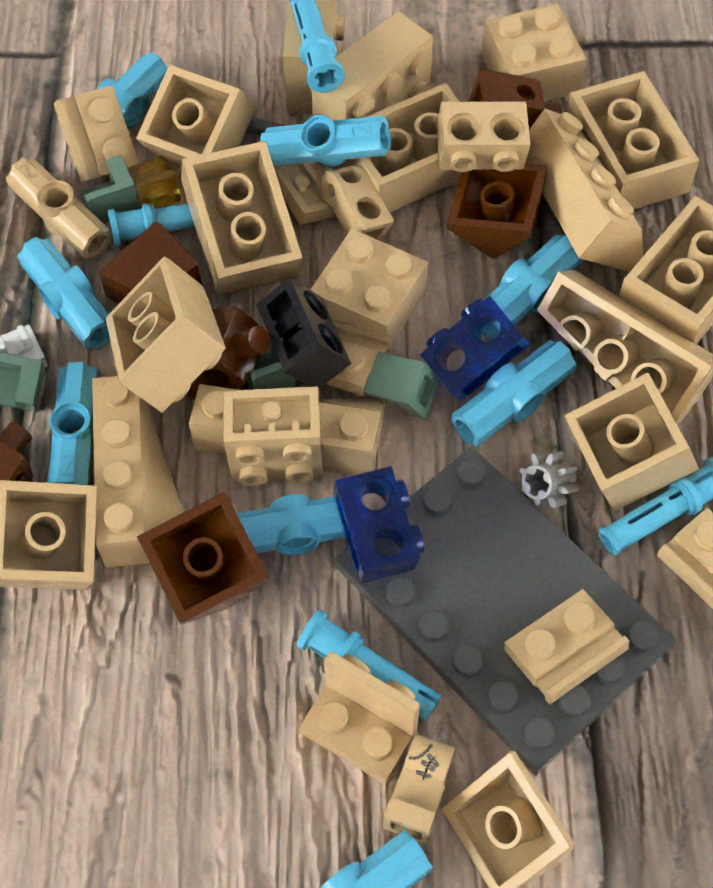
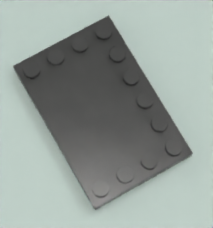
[334,446,677,776]

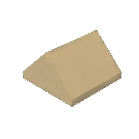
[442,751,575,888]

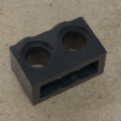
[256,277,351,389]

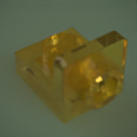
[127,156,181,209]

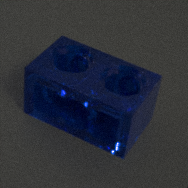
[420,296,531,401]
[333,466,424,584]

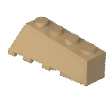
[525,109,644,272]
[537,270,713,425]
[92,376,184,568]
[189,384,387,478]

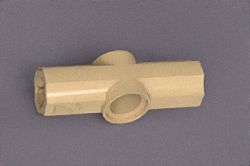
[6,157,113,259]

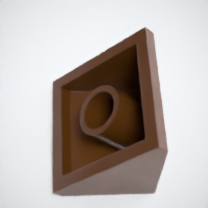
[446,164,548,259]
[137,492,270,625]

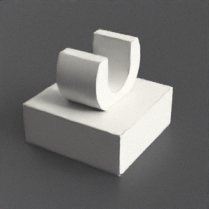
[0,324,48,368]

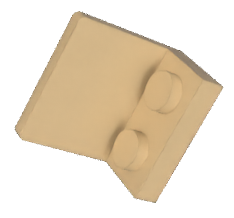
[223,386,323,486]
[299,651,420,785]

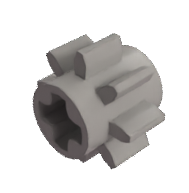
[519,451,579,508]

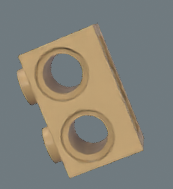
[437,102,531,172]

